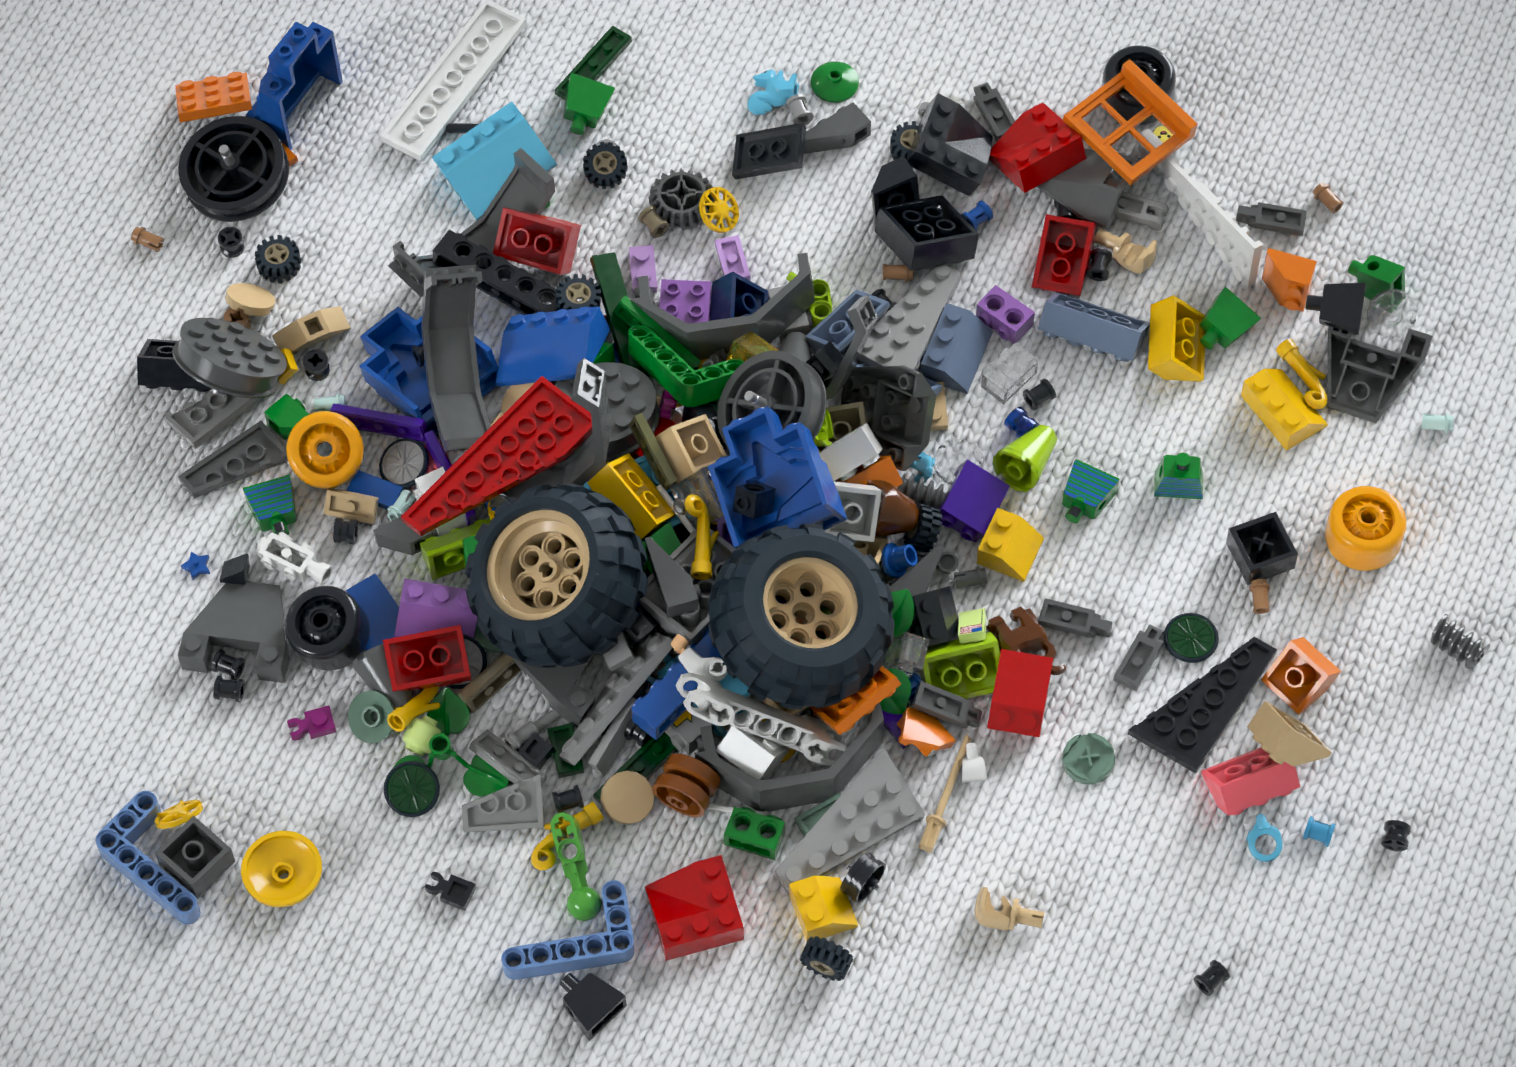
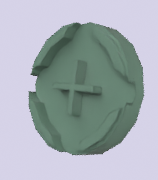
[1062,733,1115,785]

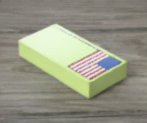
[958,608,986,644]

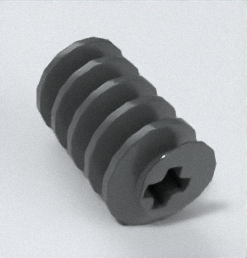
[897,473,950,509]
[1430,614,1490,669]

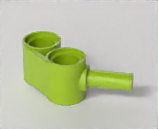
[786,271,833,329]

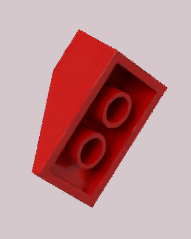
[493,207,581,275]
[1032,214,1097,297]
[383,625,472,692]
[987,649,1054,737]

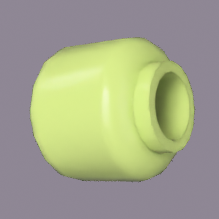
[403,715,441,757]

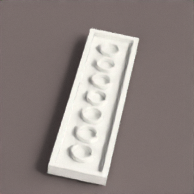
[380,0,527,161]

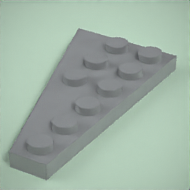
[858,264,961,370]
[559,631,673,766]
[774,747,925,895]

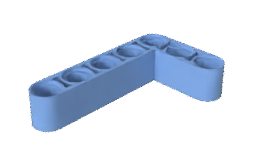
[95,791,201,924]
[501,880,635,980]

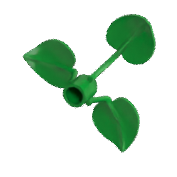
[815,589,914,715]
[393,687,509,797]

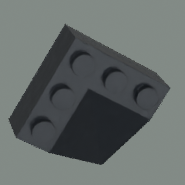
[906,93,993,196]
[875,195,979,271]

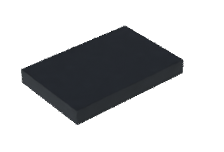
[732,123,806,180]

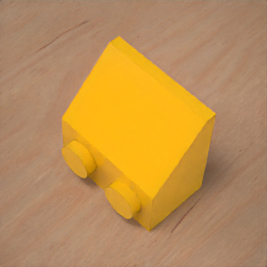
[977,508,1044,582]
[789,875,858,942]

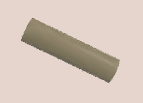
[456,653,522,713]

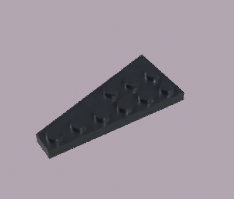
[1128,637,1277,773]

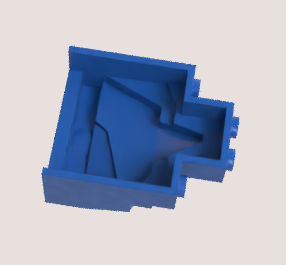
[246,22,343,150]
[359,307,498,435]
[708,406,847,549]

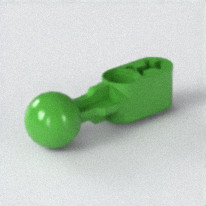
[550,812,601,921]

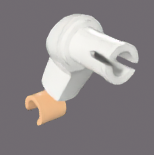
[671,634,727,681]

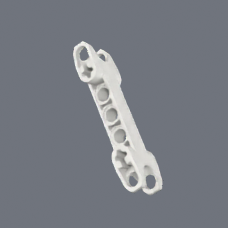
[675,673,847,767]

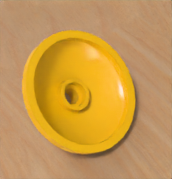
[241,831,322,907]

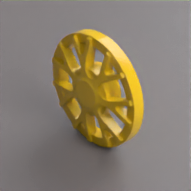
[699,187,739,233]

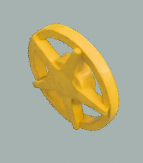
[154,800,203,829]

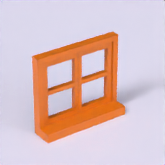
[1063,59,1198,185]

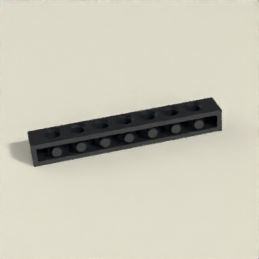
[433,229,614,343]

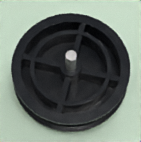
[178,116,289,222]

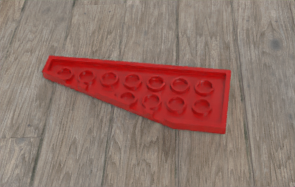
[401,376,593,536]

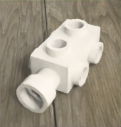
[257,532,332,585]

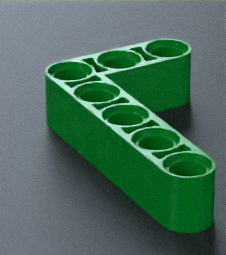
[628,325,744,407]

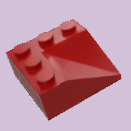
[989,102,1087,193]
[644,855,744,961]

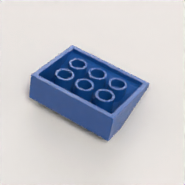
[496,306,610,387]

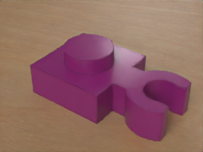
[659,389,678,419]
[287,705,336,740]

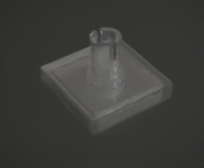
[670,466,724,529]

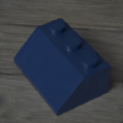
[710,271,768,356]

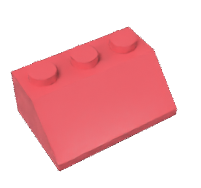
[1201,748,1301,816]

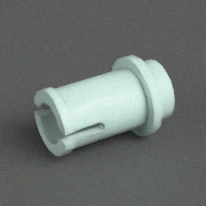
[314,393,346,412]
[1422,413,1454,433]
[387,490,416,521]

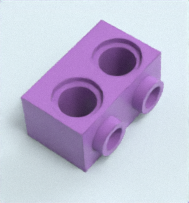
[976,285,1035,344]

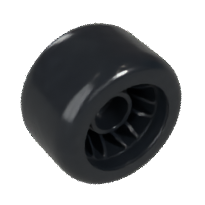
[1102,45,1176,125]
[285,586,370,671]

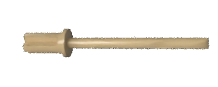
[918,734,971,853]

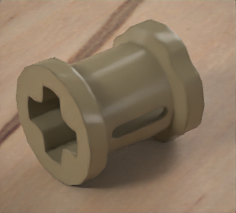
[638,205,670,238]

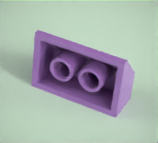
[394,579,477,638]

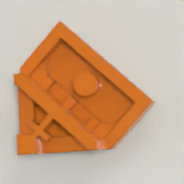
[897,707,956,757]

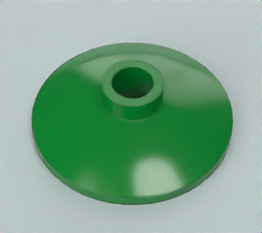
[811,61,859,103]

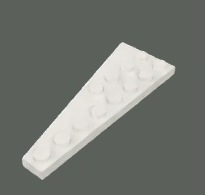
[1138,128,1263,288]

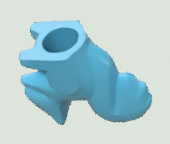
[747,69,799,115]

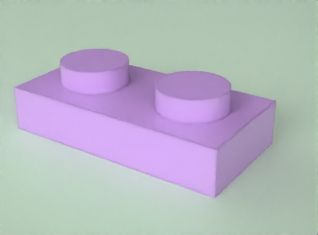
[715,235,751,281]
[629,245,657,294]

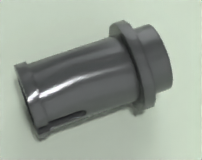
[954,566,987,589]

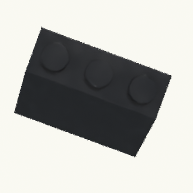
[137,339,212,392]

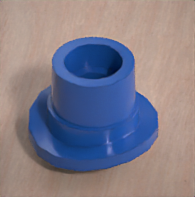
[881,543,918,578]

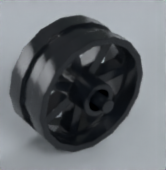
[840,852,886,903]

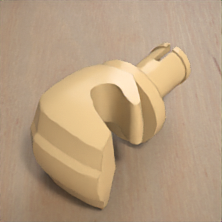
[1094,228,1157,274]
[974,887,1045,931]

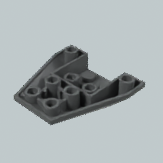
[1037,149,1141,229]
[840,365,936,471]

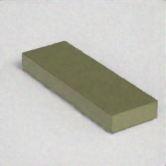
[629,413,678,491]

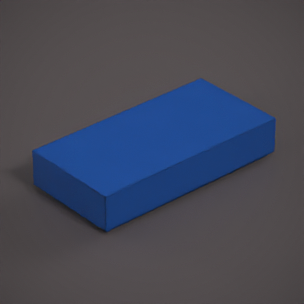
[346,470,404,510]

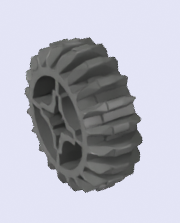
[649,167,715,231]

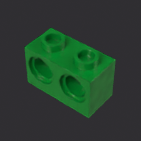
[724,806,785,860]

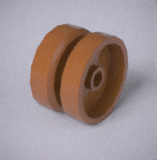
[652,753,721,817]

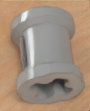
[786,94,814,125]

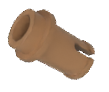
[1313,183,1344,214]
[131,227,164,252]
[883,264,914,282]
[1249,579,1270,614]

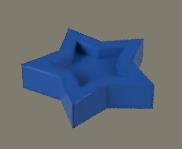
[181,552,210,580]

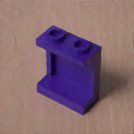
[939,459,1010,542]

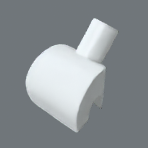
[962,743,987,783]

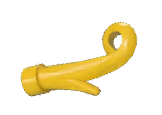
[1276,338,1328,410]
[684,494,719,580]
[387,687,440,732]
[531,801,604,870]

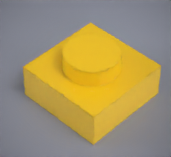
[278,348,298,384]

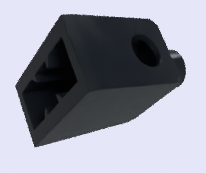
[1305,283,1366,335]
[560,973,627,1041]

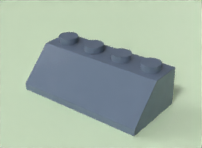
[1038,292,1150,362]

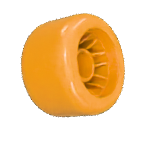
[286,411,364,489]
[1325,486,1406,571]

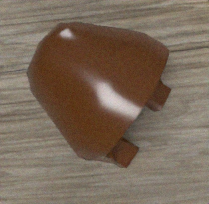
[866,479,919,537]

